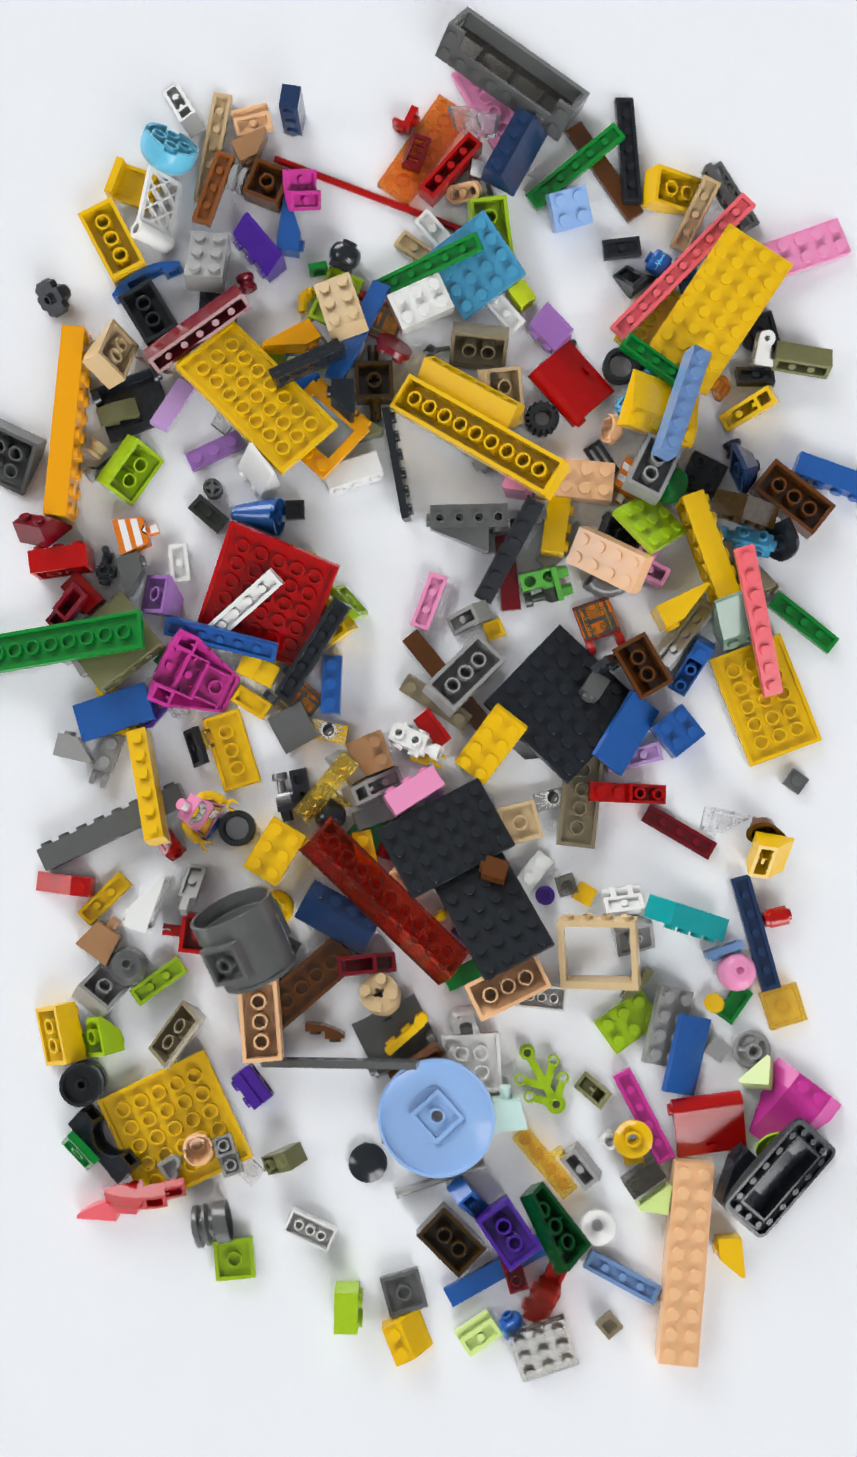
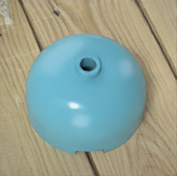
[140,122,198,175]

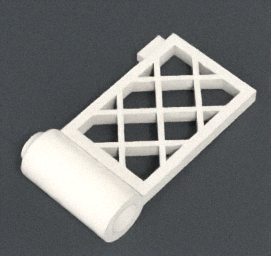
[131,166,184,254]

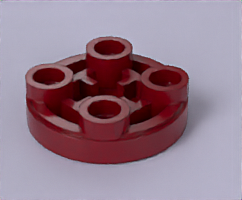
[376,332,412,364]

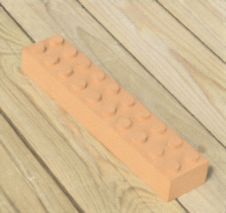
[654,1157,715,1368]

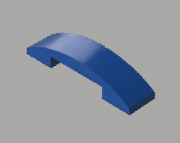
[112,261,184,305]

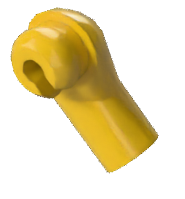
[298,287,316,314]

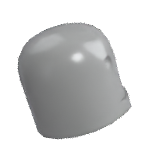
[448,1005,480,1035]

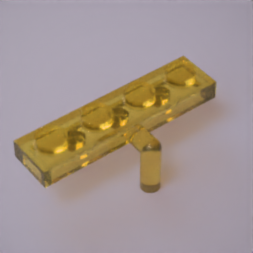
[293,751,359,824]
[512,1126,578,1200]

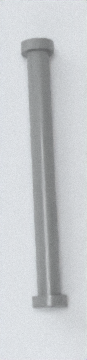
[394,1159,487,1199]

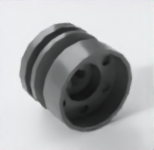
[191,1199,234,1249]

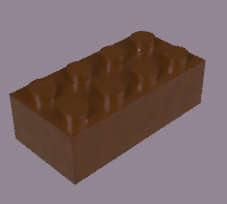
[748,459,836,539]

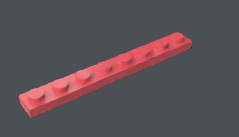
[733,544,783,698]

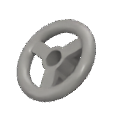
[732,1030,771,1069]

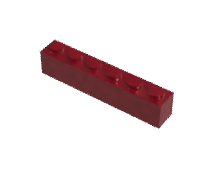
[143,284,252,374]

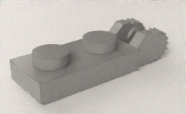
[89,734,125,788]

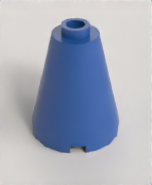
[231,497,285,536]

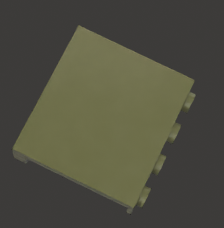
[77,591,166,695]

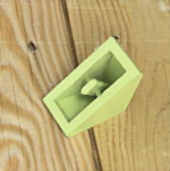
[738,1054,774,1090]
[635,1180,672,1215]

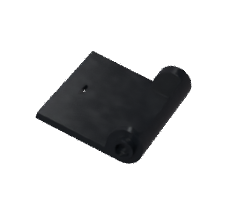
[90,367,166,444]

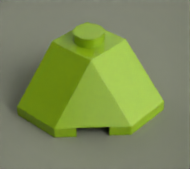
[82,1016,125,1057]

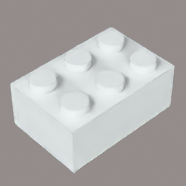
[387,272,454,336]

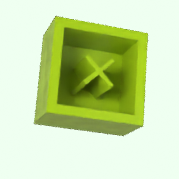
[333,1281,363,1335]

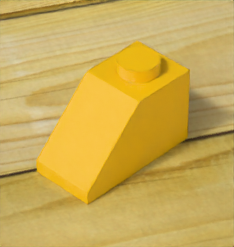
[712,1232,746,1278]

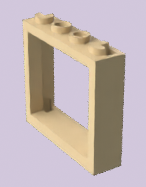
[556,913,641,991]

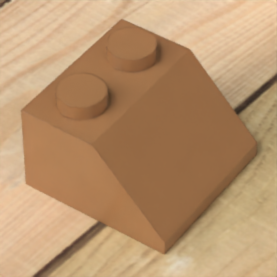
[345,729,394,777]

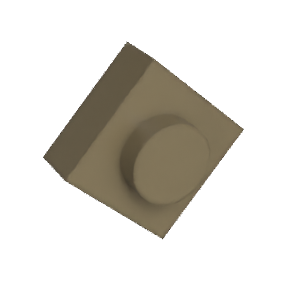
[595,1310,624,1340]

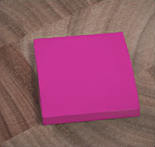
[282,169,321,211]

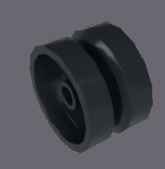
[59,1059,108,1108]

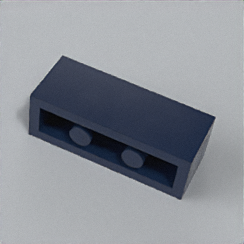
[279,83,306,137]

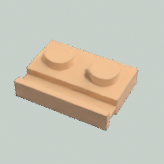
[231,102,274,138]

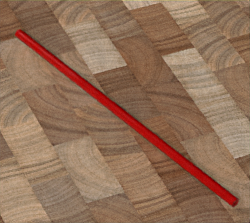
[273,155,462,232]

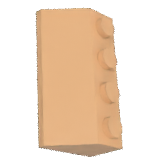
[463,956,552,1022]

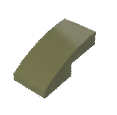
[96,398,140,427]
[619,966,654,1000]

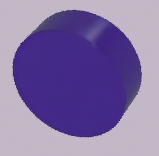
[535,886,555,905]

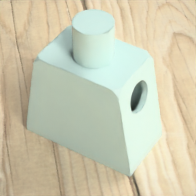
[491,1084,528,1133]

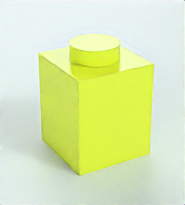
[507,279,537,314]

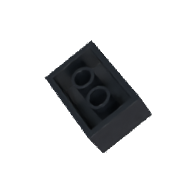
[118,278,179,347]

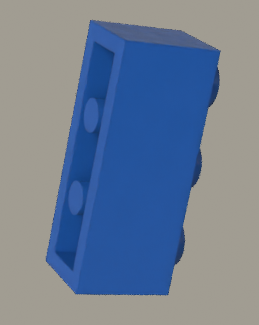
[320,655,343,715]

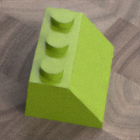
[95,434,165,506]

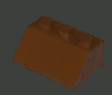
[611,631,674,700]

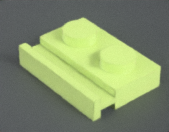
[454,1308,503,1357]

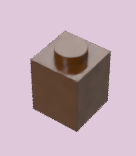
[478,855,509,886]

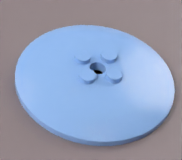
[378,1058,495,1178]

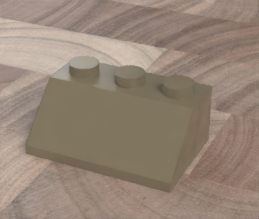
[449,321,509,370]
[148,1000,207,1070]

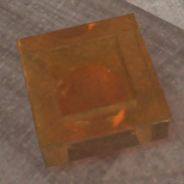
[710,375,731,402]

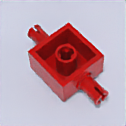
[162,912,204,954]

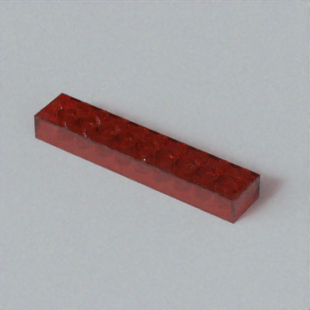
[299,817,469,986]

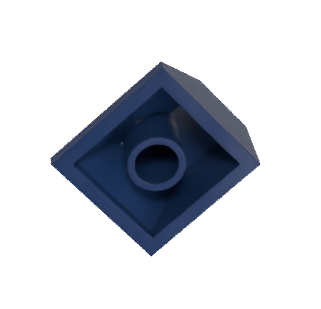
[729,442,760,494]

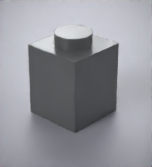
[578,672,610,704]

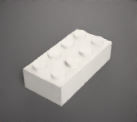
[516,985,567,1012]
[283,1206,338,1253]

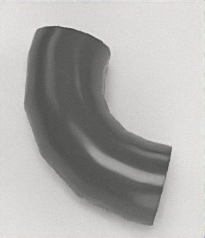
[583,575,626,598]

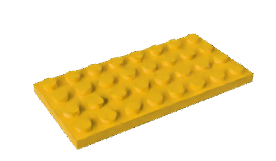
[649,223,794,396]
[176,321,338,476]

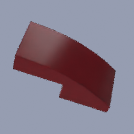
[499,1256,529,1295]

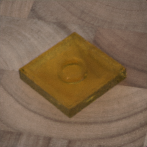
[758,982,808,1031]

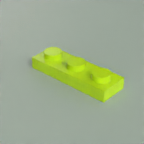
[129,956,189,1006]

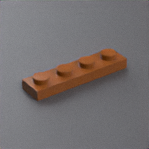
[192,150,236,228]

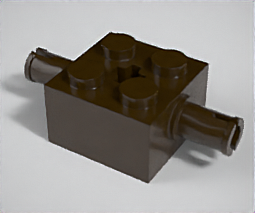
[354,345,394,422]

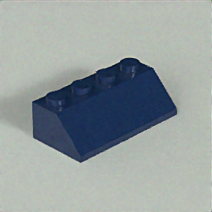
[481,107,548,197]
[294,880,383,955]

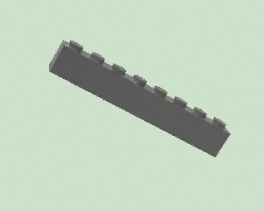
[36,782,187,871]

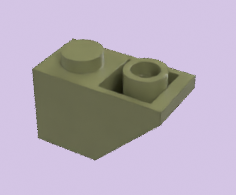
[261,1142,308,1175]

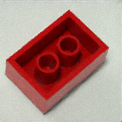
[27,540,96,580]

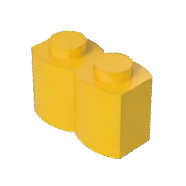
[236,655,281,689]

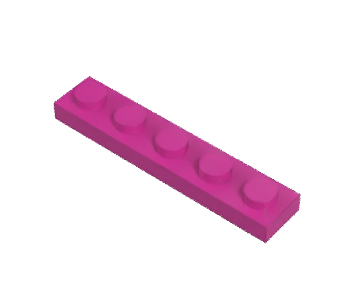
[612,1067,676,1165]

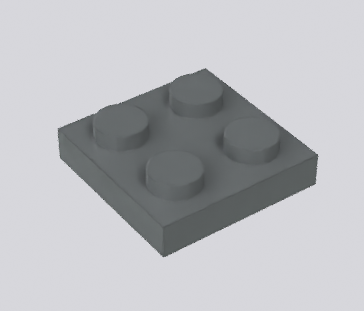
[380,1266,428,1318]

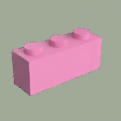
[383,765,445,818]

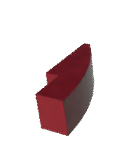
[45,581,89,625]
[337,952,397,977]

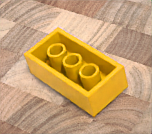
[77,197,147,288]

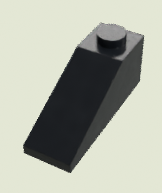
[714,1142,756,1206]

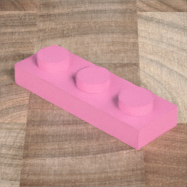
[410,571,448,632]

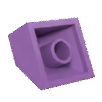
[141,575,184,618]

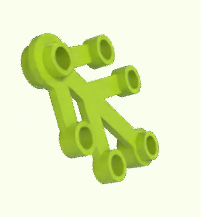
[514,1044,569,1114]

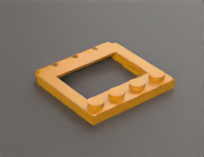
[300,378,372,481]

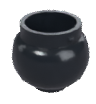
[329,239,361,274]
[314,798,346,832]

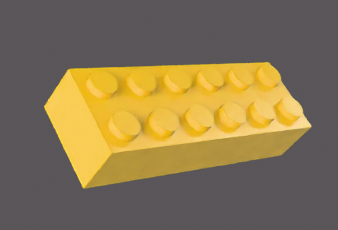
[675,489,741,607]

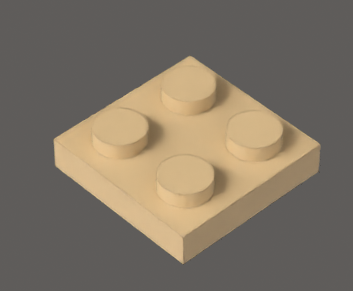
[497,799,544,844]

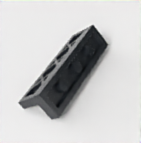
[268,338,346,389]

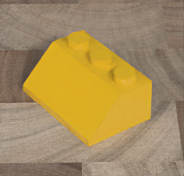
[35,1001,87,1066]

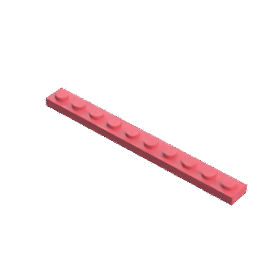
[610,192,756,341]

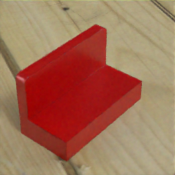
[413,708,452,746]

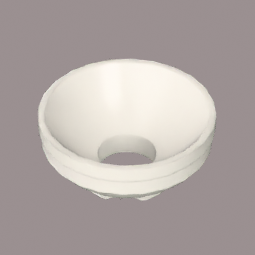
[580,1209,617,1246]

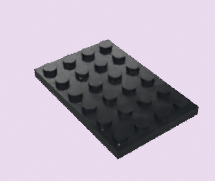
[376,778,515,900]
[434,852,555,982]

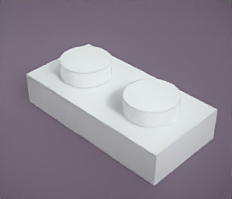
[167,543,192,583]

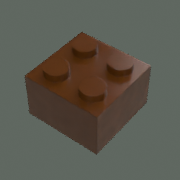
[242,157,287,214]

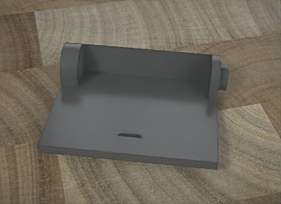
[352,993,439,1079]

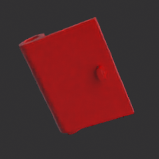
[528,341,614,428]
[666,1090,747,1158]

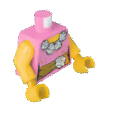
[176,790,238,852]

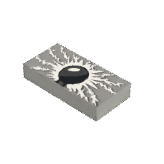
[532,787,562,812]

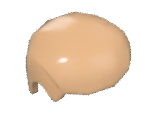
[600,413,625,445]
[183,1132,213,1166]

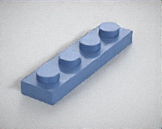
[582,1248,662,1305]

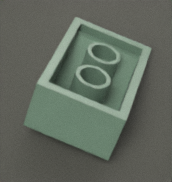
[714,591,752,651]

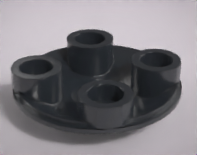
[348,1142,387,1183]

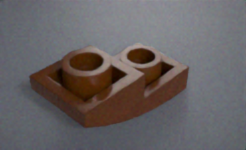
[305,1021,345,1042]

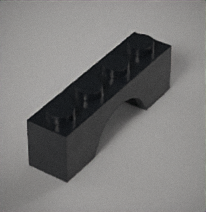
[68,1103,142,1184]

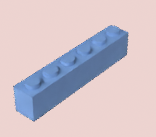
[651,344,712,462]

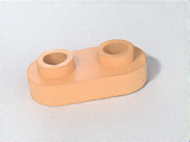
[446,180,483,204]

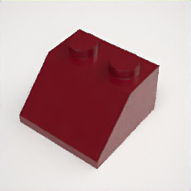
[12,513,73,548]

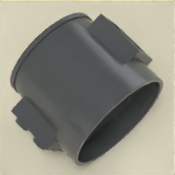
[190,886,297,994]

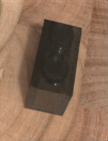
[620,1155,666,1200]

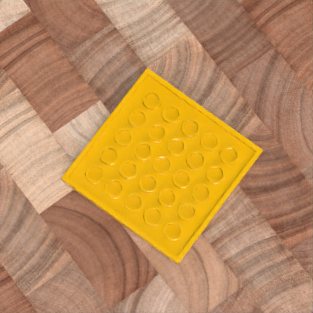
[97,1048,254,1189]

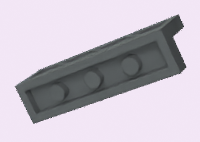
[701,161,760,233]

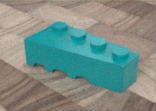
[643,894,729,943]

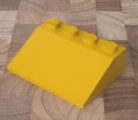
[617,369,699,449]

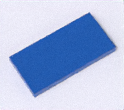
[72,682,156,743]
[592,690,660,776]
[661,1013,711,1096]

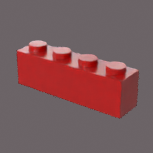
[419,131,483,208]

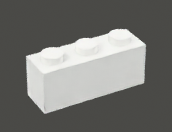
[325,450,384,494]

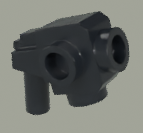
[96,545,117,586]

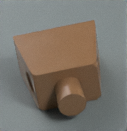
[75,916,123,965]

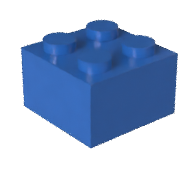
[649,704,706,759]

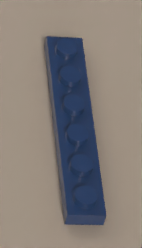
[729,874,781,992]

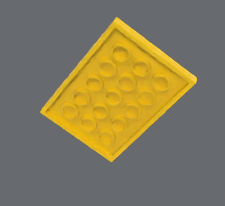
[708,633,822,767]

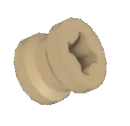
[85,437,109,461]

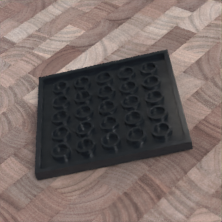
[483,624,630,784]

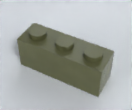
[771,340,833,379]

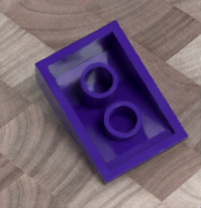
[474,1193,542,1272]

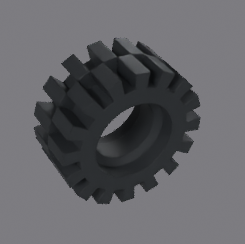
[525,400,560,438]

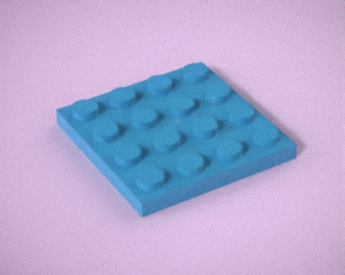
[425,210,527,321]

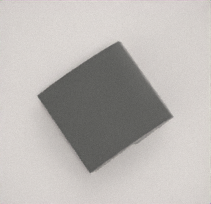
[268,700,320,754]

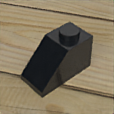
[327,378,355,423]

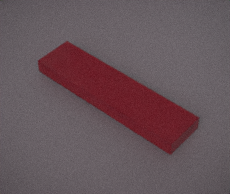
[494,535,521,612]
[640,804,717,860]

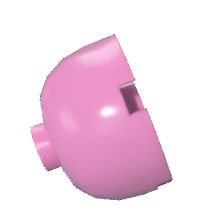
[716,953,756,992]

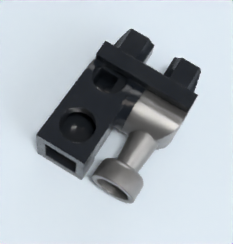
[271,767,313,822]

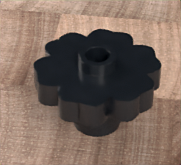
[35,278,71,318]

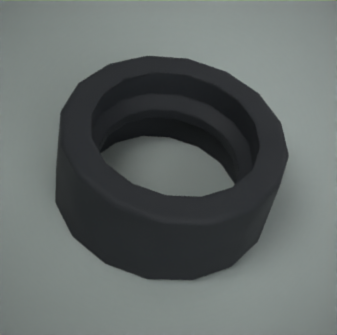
[602,347,639,386]
[218,810,256,846]

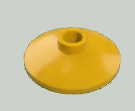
[613,1120,653,1159]

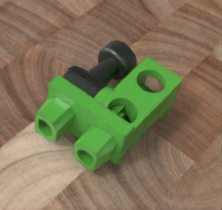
[518,564,574,608]

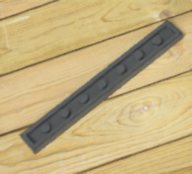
[261,1057,420,1070]

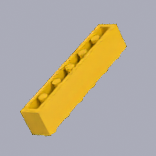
[417,356,525,429]
[126,727,170,847]

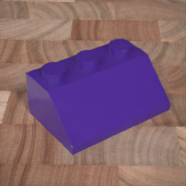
[232,212,287,283]

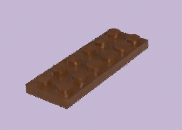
[279,938,352,1030]

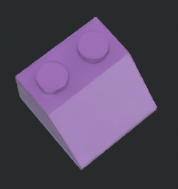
[528,302,574,355]

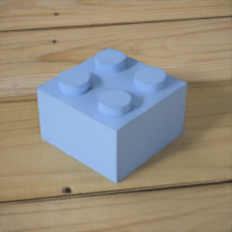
[545,184,593,233]

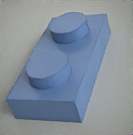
[702,939,745,962]

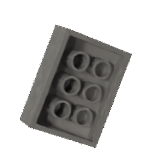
[0,418,47,496]

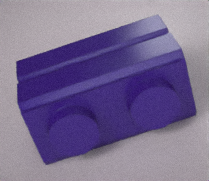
[231,1063,274,1110]

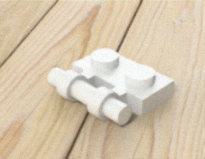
[601,884,645,916]

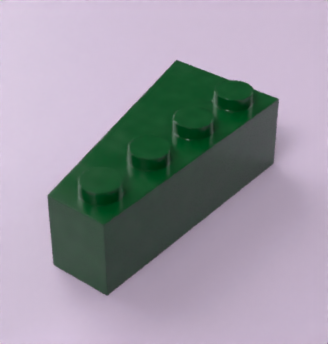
[519,1181,592,1275]

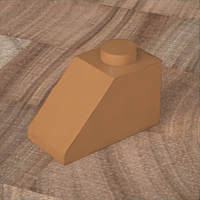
[231,126,268,169]

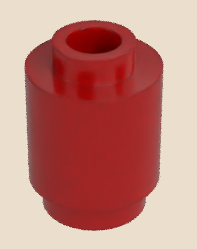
[761,905,792,928]

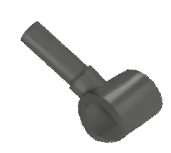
[423,344,450,357]

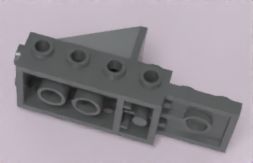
[426,503,547,553]

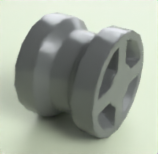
[203,478,224,500]

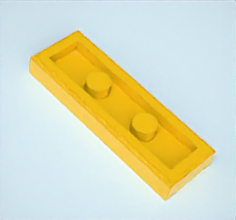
[77,871,133,926]

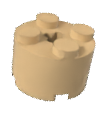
[359,973,402,1016]

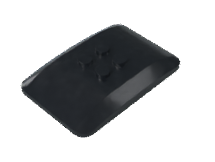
[723,1117,836,1238]

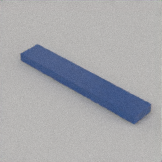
[324,280,391,380]
[163,615,279,663]
[443,1235,547,1307]

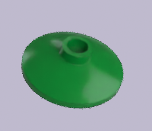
[659,467,689,504]

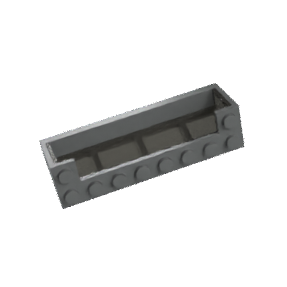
[435,6,590,142]

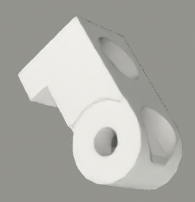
[750,330,775,367]

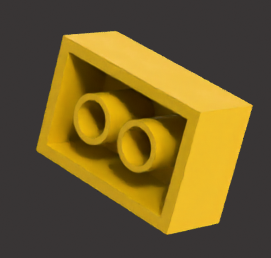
[243,816,308,887]

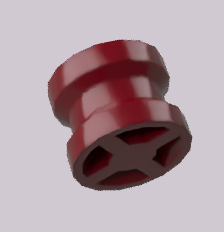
[235,272,258,295]

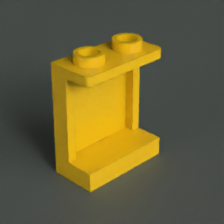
[104,156,162,213]

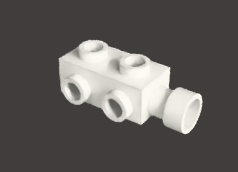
[387,722,444,761]

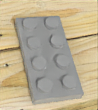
[641,984,694,1066]

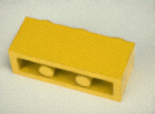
[541,496,574,558]

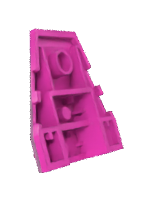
[147,629,241,713]
[749,1057,842,1140]

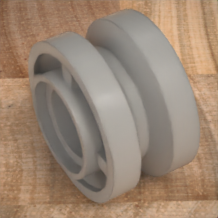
[227,164,251,195]

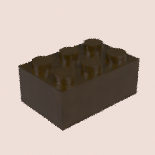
[710,489,780,531]
[416,1201,486,1278]

